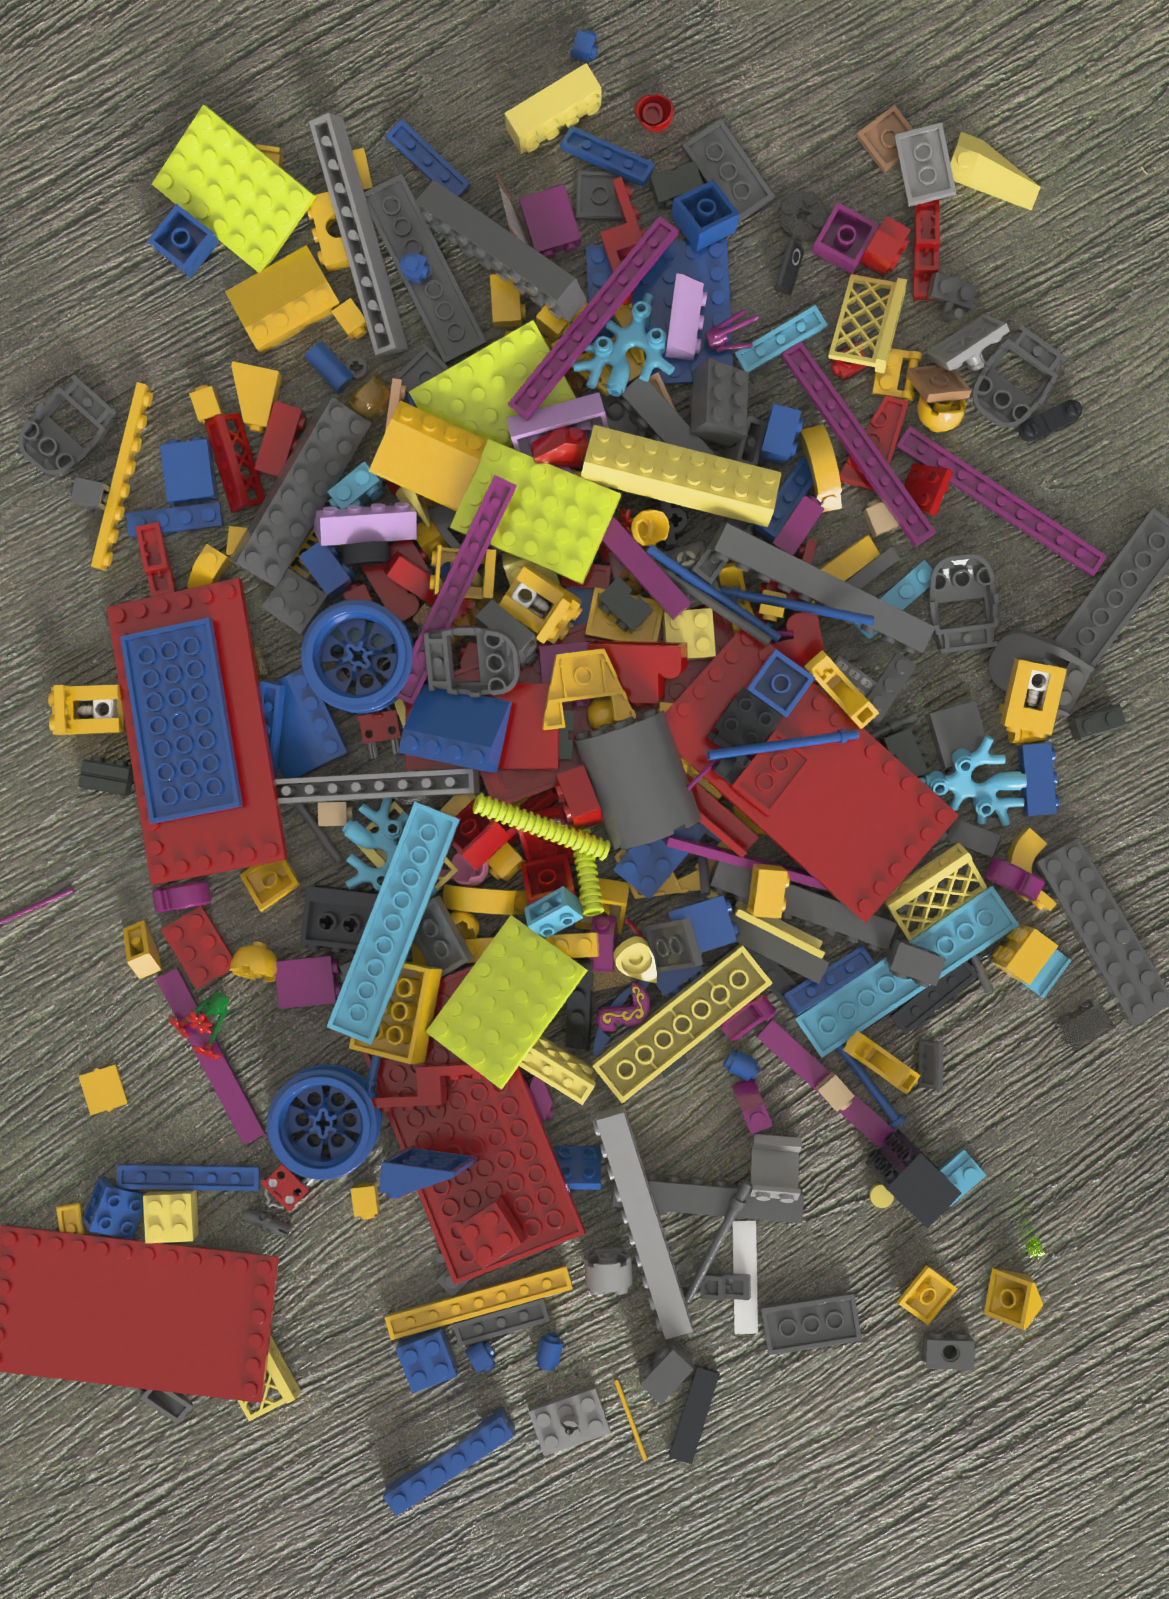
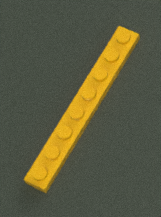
[91,382,153,571]
[412,932,599,965]
[384,1264,573,1340]

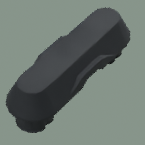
[1018,400,1082,442]

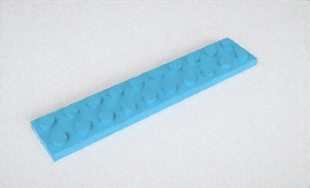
[327,802,461,1045]
[794,885,1019,1058]

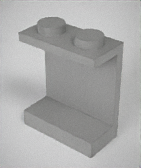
[750,1134,802,1203]

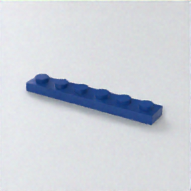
[117,1163,260,1191]

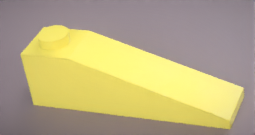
[950,132,1040,210]

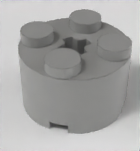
[584,1247,633,1295]

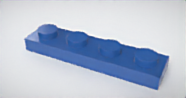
[385,119,471,197]
[560,125,655,187]
[753,457,813,542]
[126,502,224,538]
[260,680,286,777]
[784,945,875,1015]

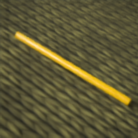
[614,1379,647,1461]

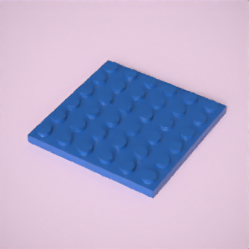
[586,239,733,387]

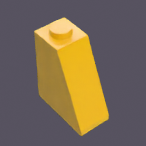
[231,361,283,433]

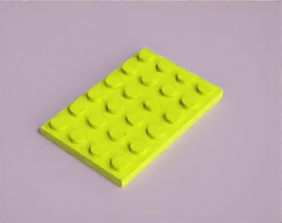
[152,105,317,273]
[409,320,576,447]
[450,439,621,584]
[426,915,588,1089]

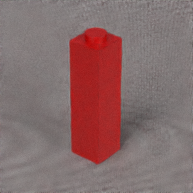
[384,551,469,621]

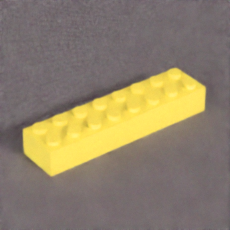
[581,425,781,527]
[591,944,772,1103]

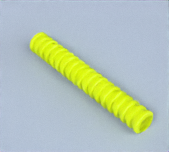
[473,793,610,861]
[569,825,604,916]

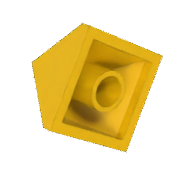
[984,1268,1043,1330]

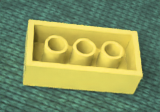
[504,63,601,154]

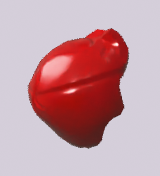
[634,94,675,133]

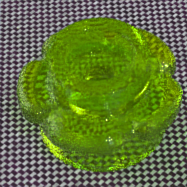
[1026,1238,1045,1261]

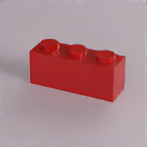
[254,401,307,479]

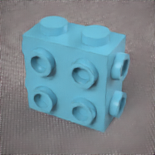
[328,461,385,509]

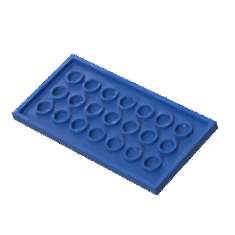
[120,617,243,824]

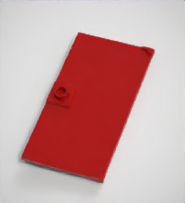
[405,683,559,770]

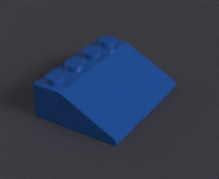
[276,669,350,779]
[398,684,512,773]
[379,1147,478,1198]

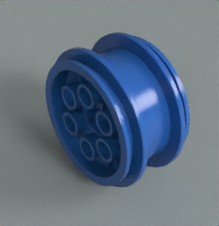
[301,600,414,713]
[267,1064,382,1180]

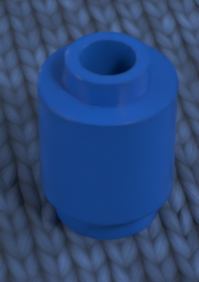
[723,1049,760,1082]
[536,1332,564,1371]

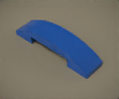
[593,979,650,1057]

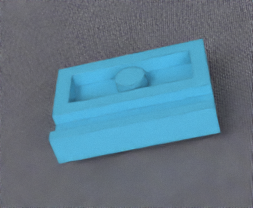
[1018,949,1072,998]
[939,1148,987,1206]

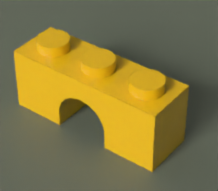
[307,192,350,272]

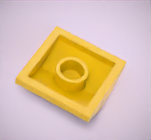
[240,860,300,912]
[897,1265,958,1325]

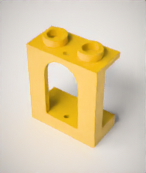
[430,545,496,601]

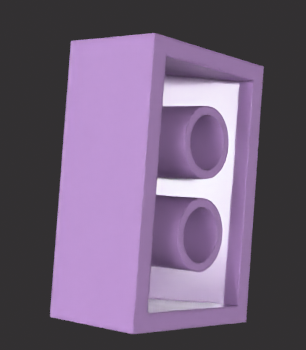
[665,273,707,360]

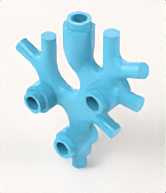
[573,293,675,397]
[919,735,1027,826]
[342,798,438,897]

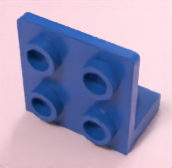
[82,1176,145,1239]

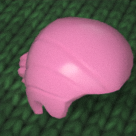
[438,852,489,886]

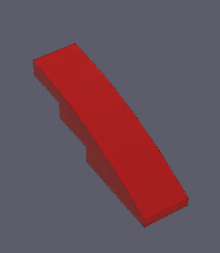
[912,200,940,301]
[135,522,177,597]

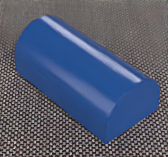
[305,341,354,394]

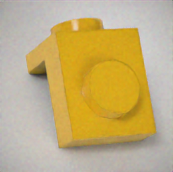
[416,519,449,559]
[759,590,786,622]

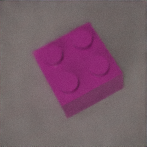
[811,202,879,274]

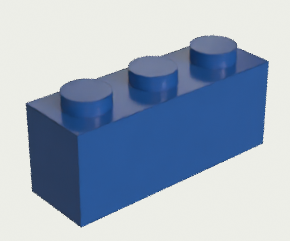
[1017,743,1060,816]

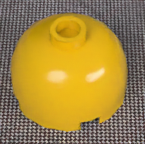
[917,395,967,432]
[229,942,278,982]

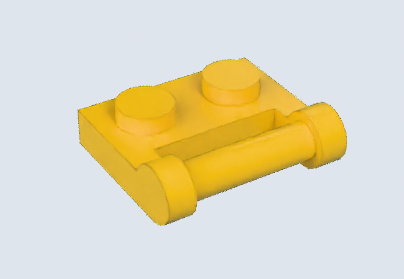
[871,348,922,401]

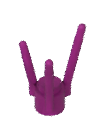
[705,309,759,353]

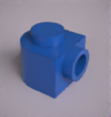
[570,30,599,64]
[400,252,431,285]
[465,1340,496,1373]

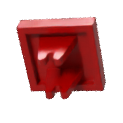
[904,463,953,516]

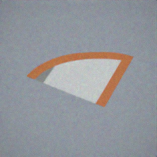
[495,171,531,247]

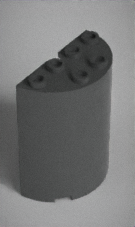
[574,709,702,850]

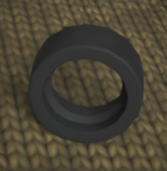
[343,541,390,567]

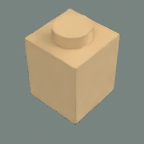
[863,499,899,538]
[318,802,354,826]
[815,1072,854,1112]

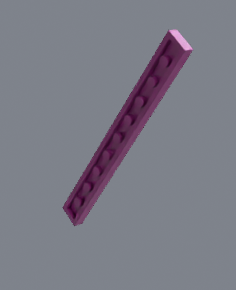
[508,216,679,421]
[781,341,936,547]
[895,426,1107,577]
[395,474,517,705]

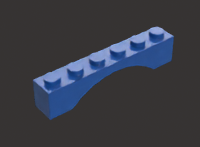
[383,1408,515,1517]

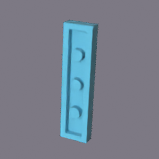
[734,305,827,373]
[853,560,933,640]

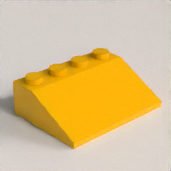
[225,245,340,354]
[369,400,487,511]
[349,961,442,1064]

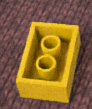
[990,924,1058,985]

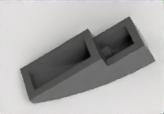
[130,1387,193,1424]

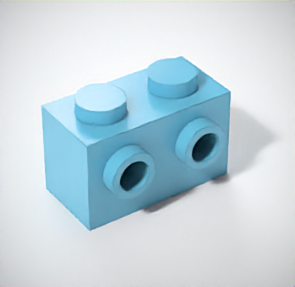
[525,886,583,939]

